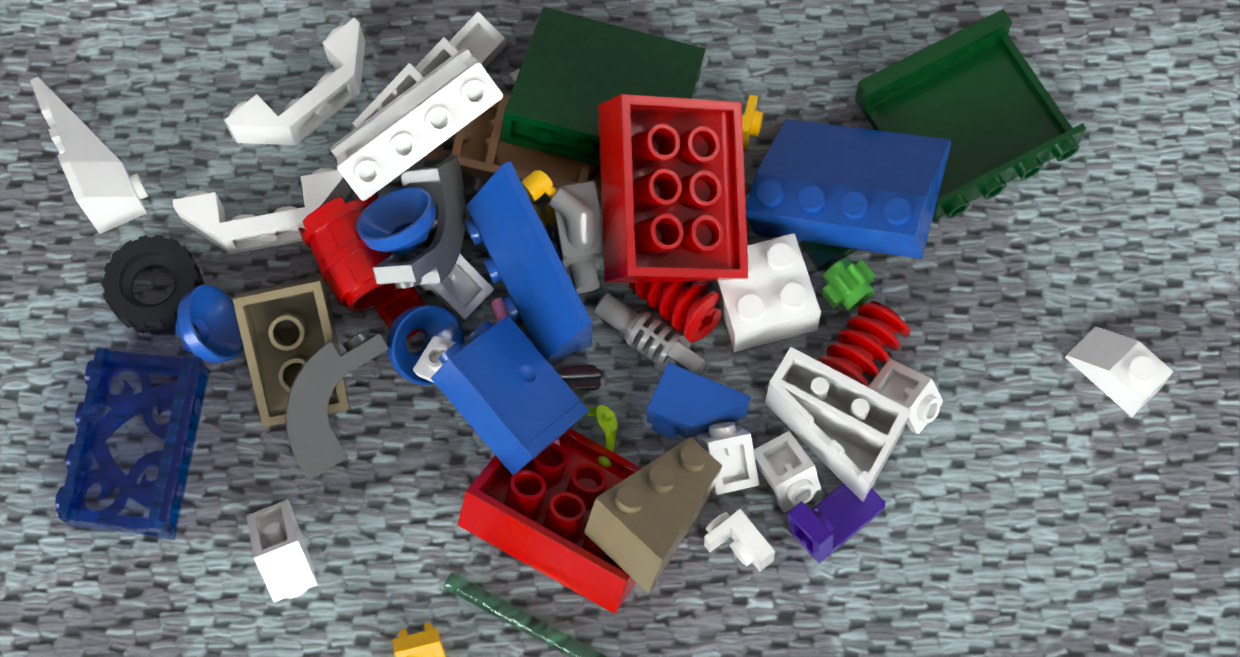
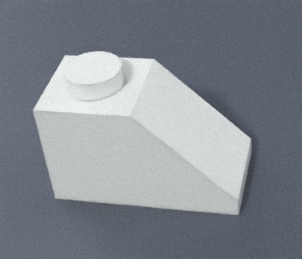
[1065,326,1174,417]
[246,499,317,603]

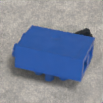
[431,315,602,475]

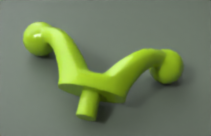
[586,405,618,467]

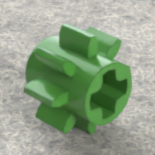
[822,257,876,312]

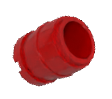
[298,193,404,312]

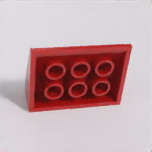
[598,94,749,283]
[458,429,642,614]

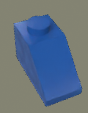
[647,362,751,439]

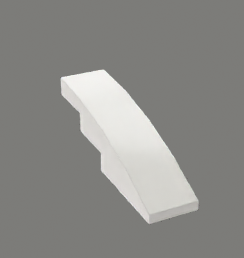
[352,12,510,128]

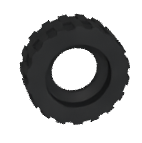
[102,235,204,335]

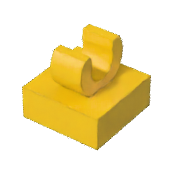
[392,623,446,657]

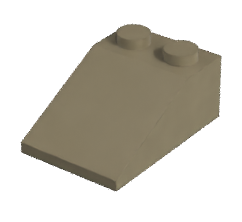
[232,276,350,428]

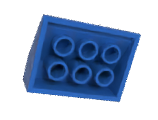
[746,119,951,259]
[464,161,592,365]

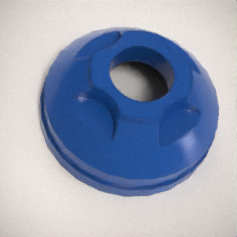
[356,187,436,255]
[175,284,244,364]
[387,305,465,385]

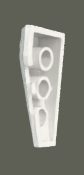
[30,77,148,234]

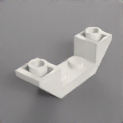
[224,18,365,145]
[173,168,350,254]

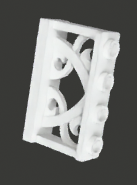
[330,46,503,201]

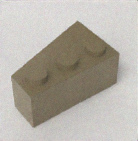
[584,437,723,594]

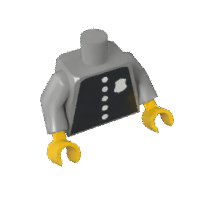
[521,170,604,293]

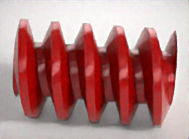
[629,281,723,343]
[817,301,911,387]

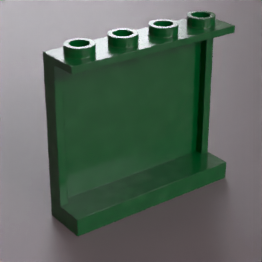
[501,7,706,167]
[855,9,1086,221]

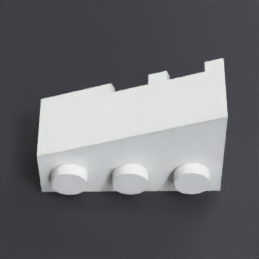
[765,347,912,502]

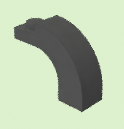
[373,156,466,289]
[285,330,389,481]

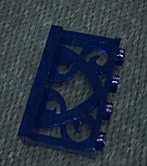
[55,347,210,540]

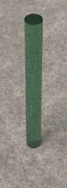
[444,572,607,657]

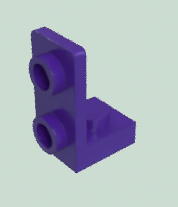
[788,483,885,564]

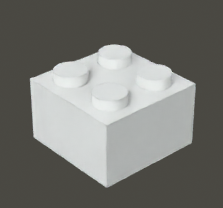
[711,233,821,352]

